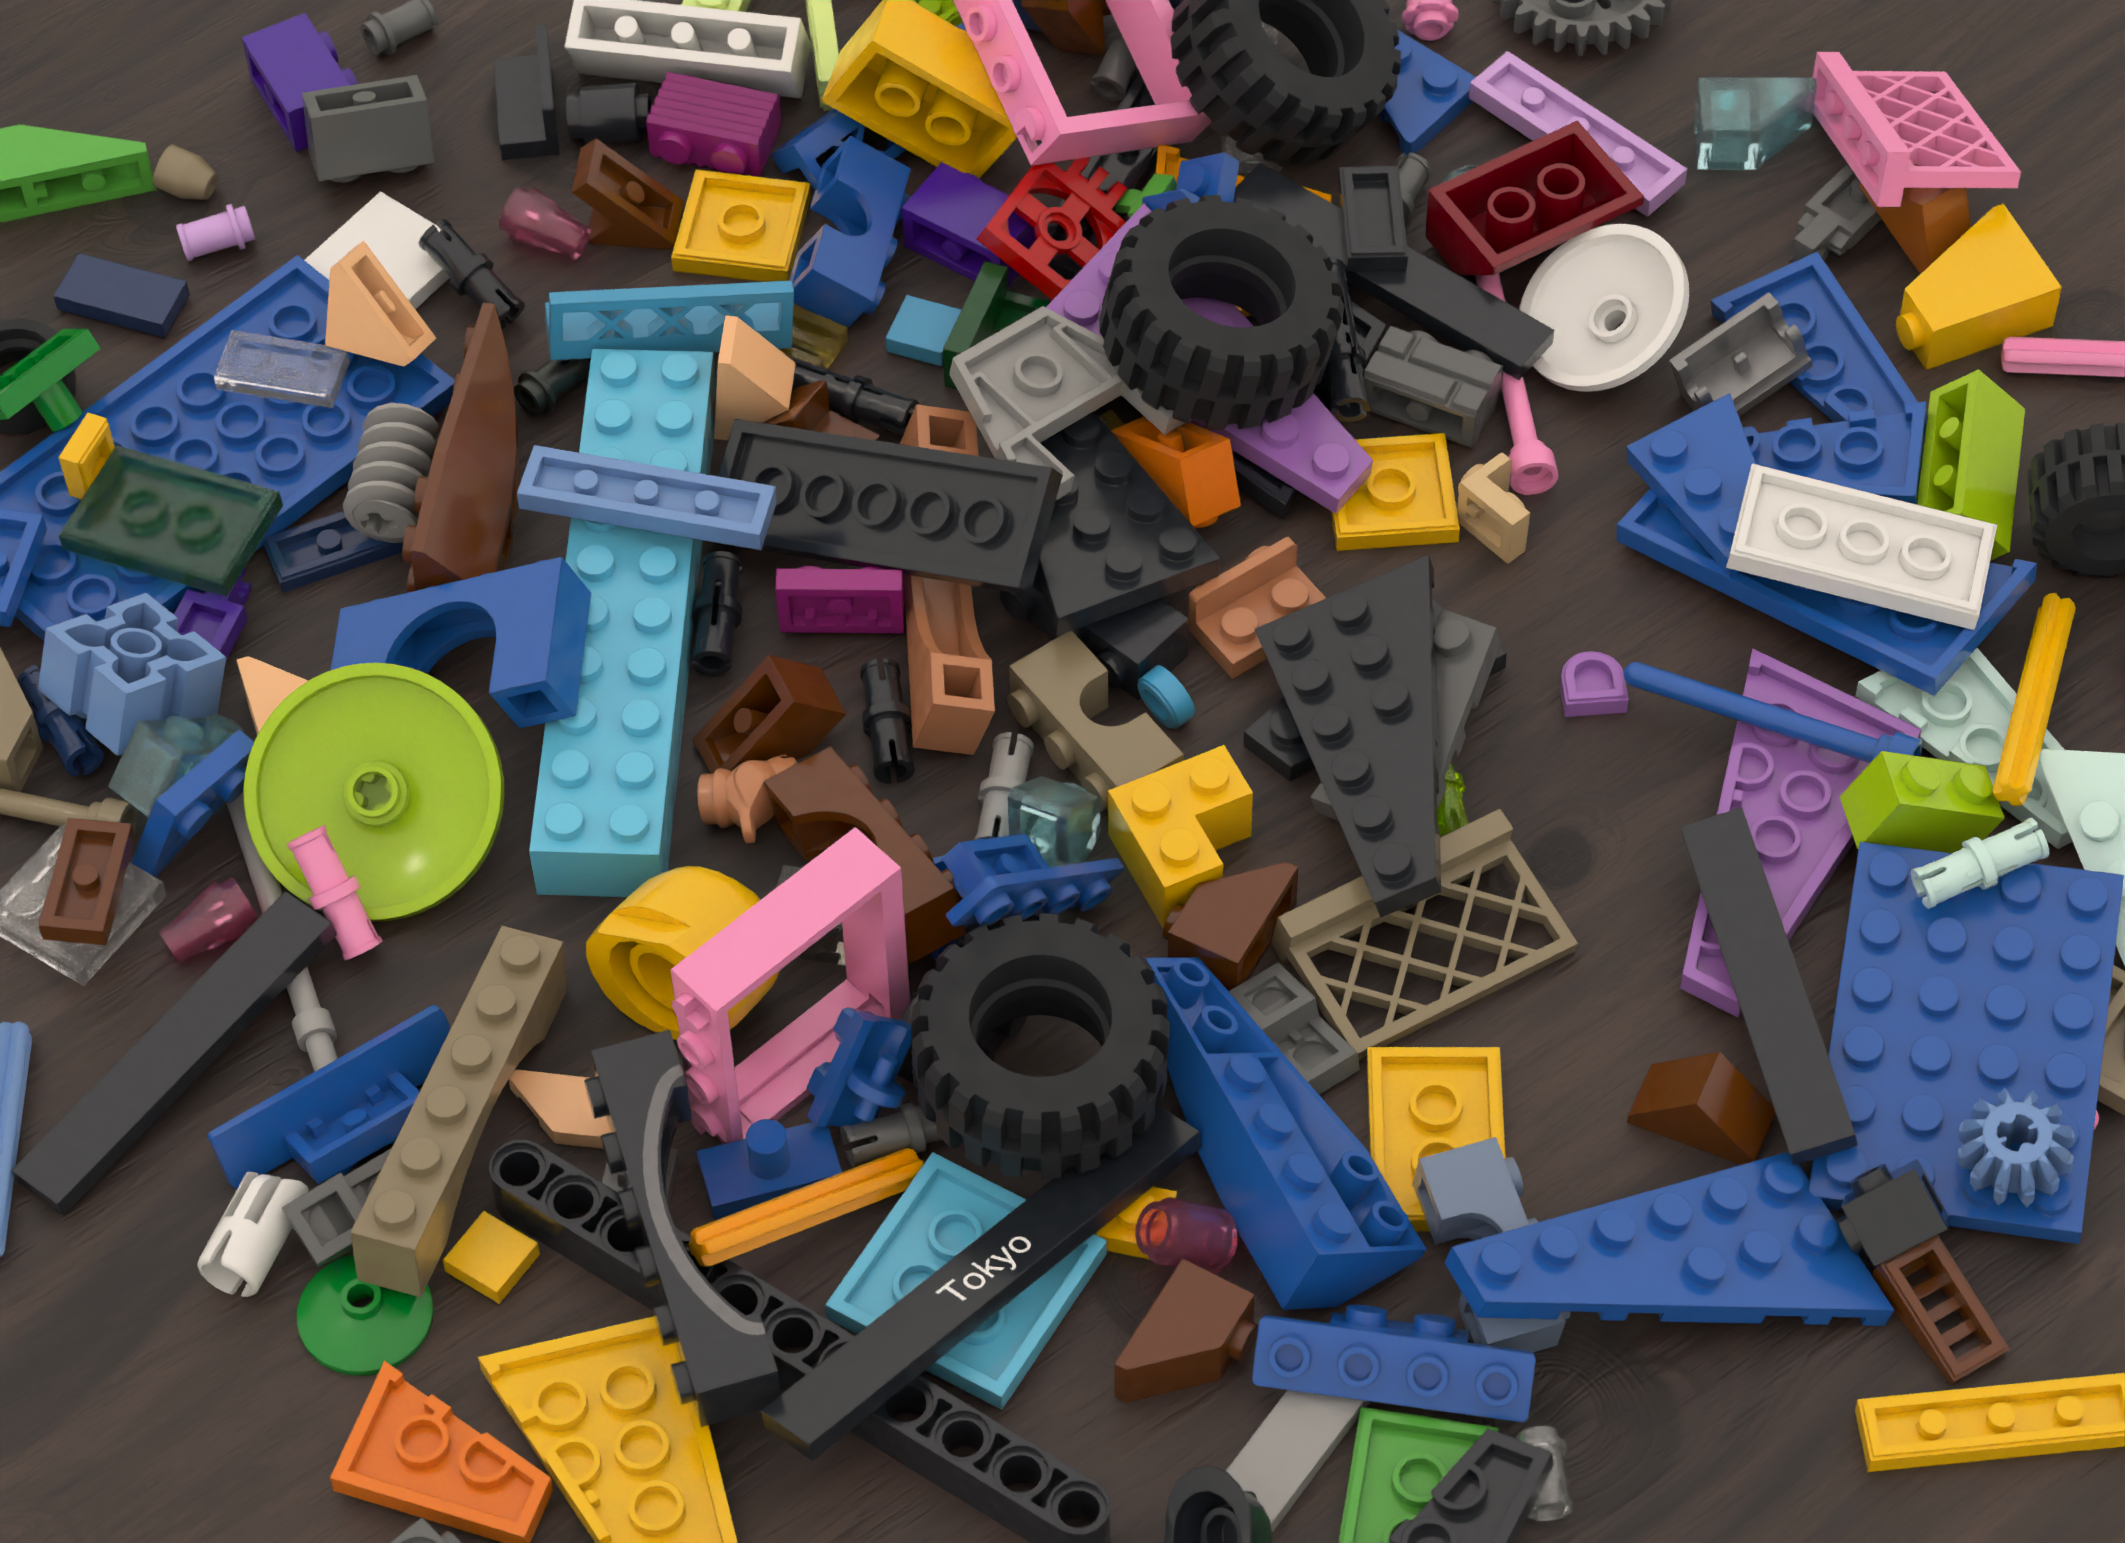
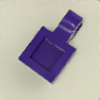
[174,559,252,660]

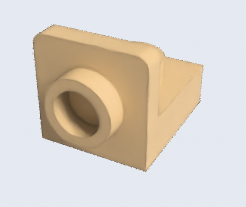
[1457,452,1530,564]

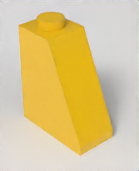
[1896,204,2062,370]

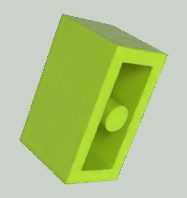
[1839,751,2004,853]

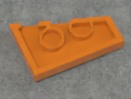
[330,1361,553,1543]

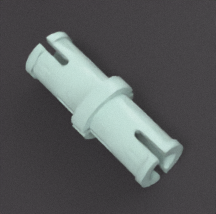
[1911,818,2049,909]

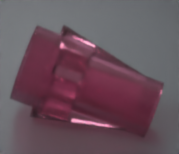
[499,187,591,259]
[158,877,259,964]

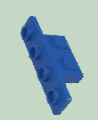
[942,834,1125,927]
[208,1005,451,1189]
[1252,1305,1536,1422]

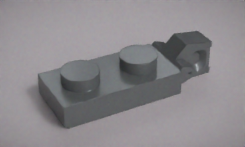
[1789,163,1881,263]

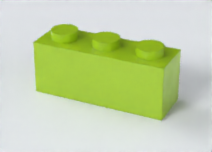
[1917,369,2025,561]

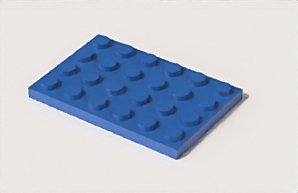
[1809,842,2124,1244]

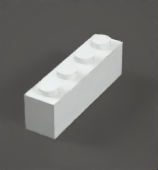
[565,0,811,99]

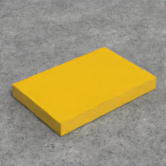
[1367,1047,1505,1231]

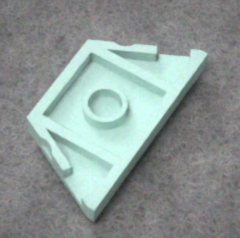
[2039,749,2125,966]

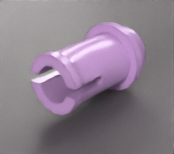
[176,204,256,261]

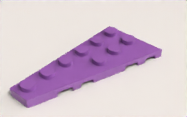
[1046,203,1373,514]
[1680,649,1922,1018]

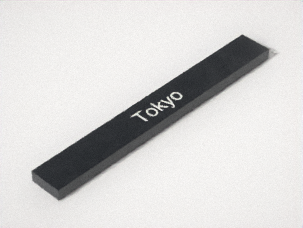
[761,1105,1201,1461]

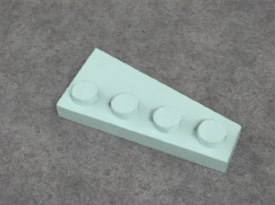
[1855,648,2073,849]

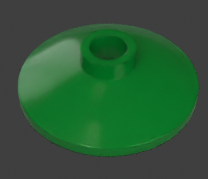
[297,1254,434,1376]

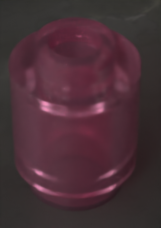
[1135,1197,1238,1274]

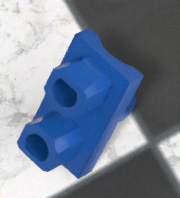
[806,1007,912,1127]

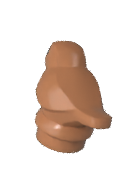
[697,754,798,844]

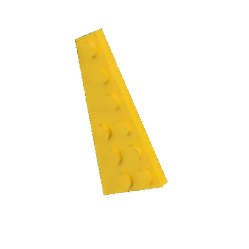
[478,1316,738,1543]

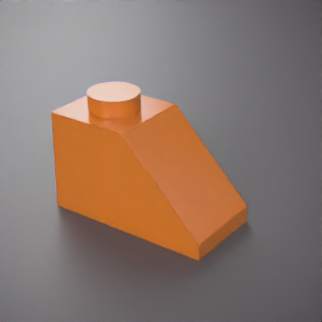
[1111,417,1241,528]

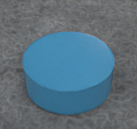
[1138,665,1196,729]

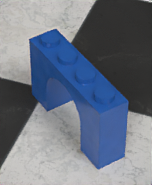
[331,557,591,729]

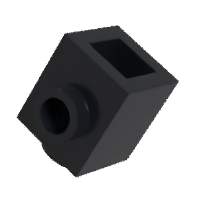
[1838,1159,1950,1267]

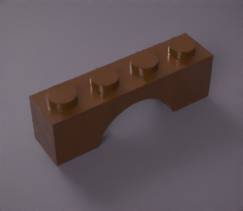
[764,746,966,965]

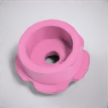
[1402,0,1459,41]

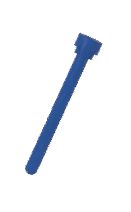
[1623,662,1922,763]

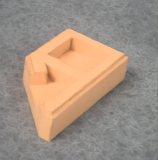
[509,1069,611,1149]

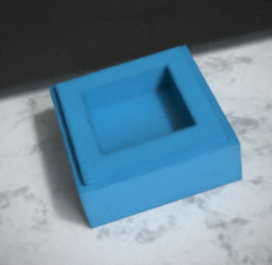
[885,295,962,367]

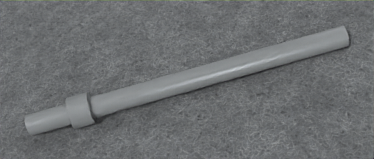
[226,792,338,1072]

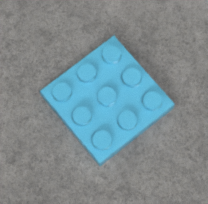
[825,1152,1107,1410]

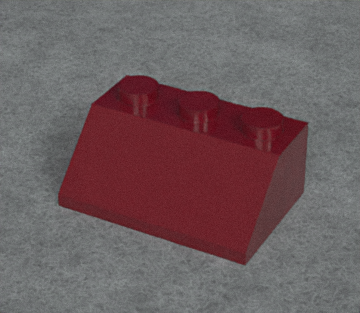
[1425,120,1644,275]

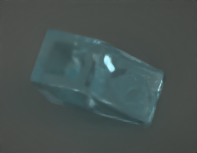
[1694,77,1817,170]
[108,714,243,818]

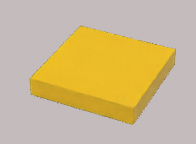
[671,170,811,282]
[1331,433,1460,551]

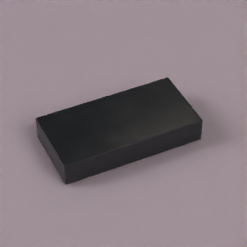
[1338,166,1408,271]

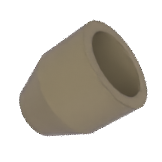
[153,144,218,200]

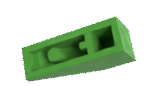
[0,125,156,223]

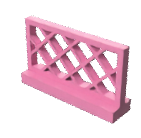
[1807,52,2021,207]

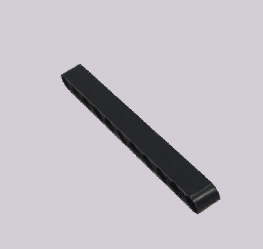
[489,1140,1110,1543]

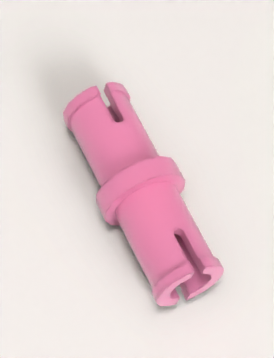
[286,825,383,960]

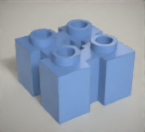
[38,593,226,756]

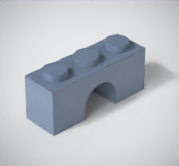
[1413,1137,1570,1352]

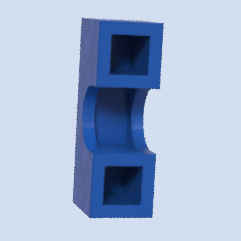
[789,136,911,331]

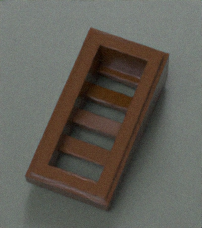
[1870,1235,2010,1385]

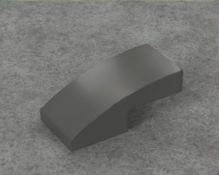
[1229,962,1360,1095]
[282,1148,392,1267]

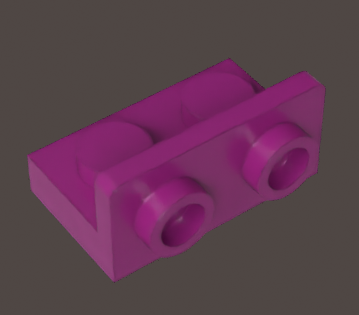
[775,566,906,634]

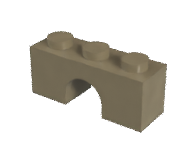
[1007,631,1184,812]

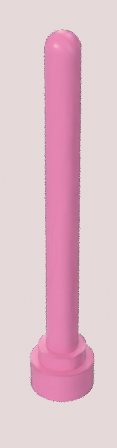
[1475,273,1559,495]

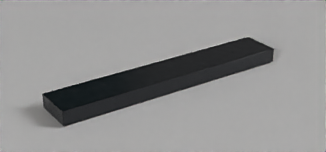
[1233,163,1555,380]
[1680,807,1858,1165]
[11,891,337,1216]

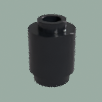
[566,83,652,144]

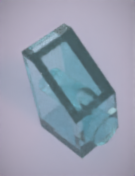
[1007,776,1100,867]

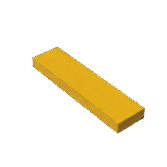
[1855,1373,2125,1472]

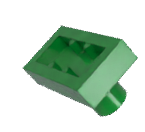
[0,329,101,432]

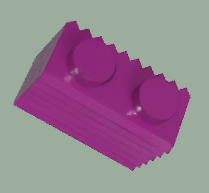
[647,72,782,177]

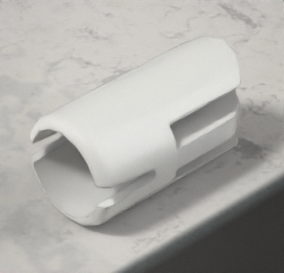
[197,1171,308,1297]

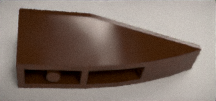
[402,303,520,593]

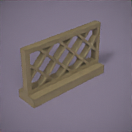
[1271,809,1578,1059]

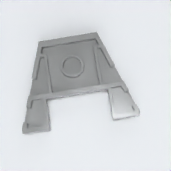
[949,306,1191,500]

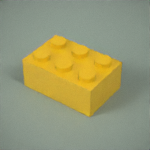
[821,0,1017,179]

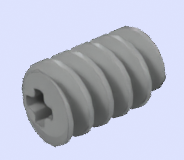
[343,403,439,543]

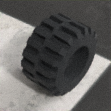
[2027,423,2125,578]

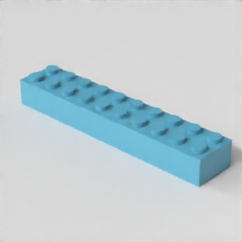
[529,349,717,897]

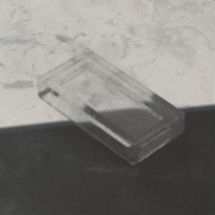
[214,330,350,408]

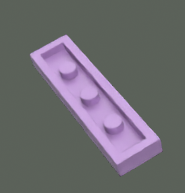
[1469,51,1687,217]

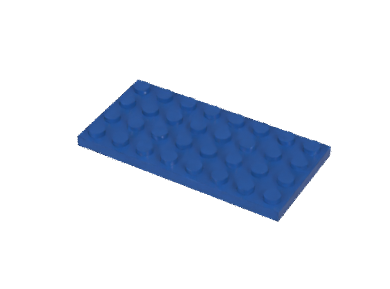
[0,255,455,641]

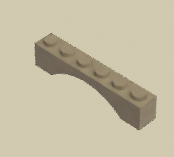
[350,926,568,1297]

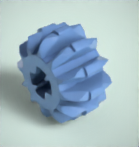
[1957,1087,2074,1207]

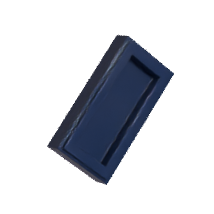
[53,253,190,338]

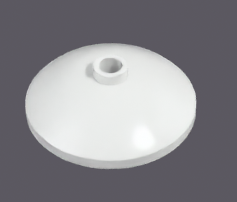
[1519,224,1689,392]

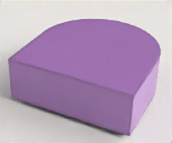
[1560,651,1629,717]

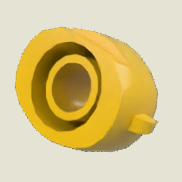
[586,866,780,1040]

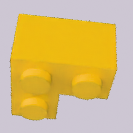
[1108,745,1253,928]

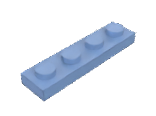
[517,445,777,550]

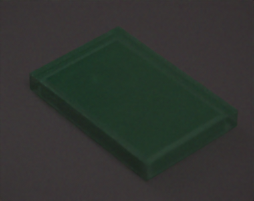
[58,445,283,597]

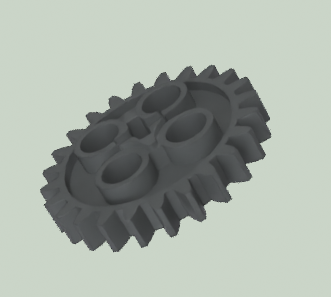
[1492,0,1673,56]

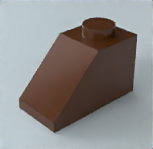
[692,655,846,773]
[1162,862,1298,991]
[1114,1258,1259,1403]

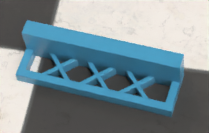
[545,281,794,360]

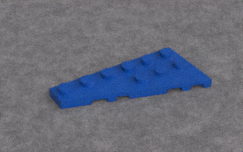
[1617,488,2037,696]
[1444,1152,1894,1326]

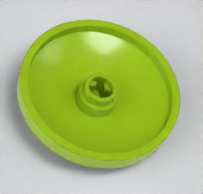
[243,663,505,922]

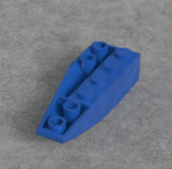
[1145,957,1427,1310]

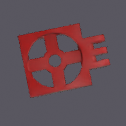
[976,157,1127,301]

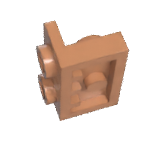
[1188,537,1326,679]

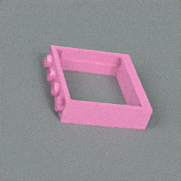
[953,0,1212,166]
[671,827,910,1144]

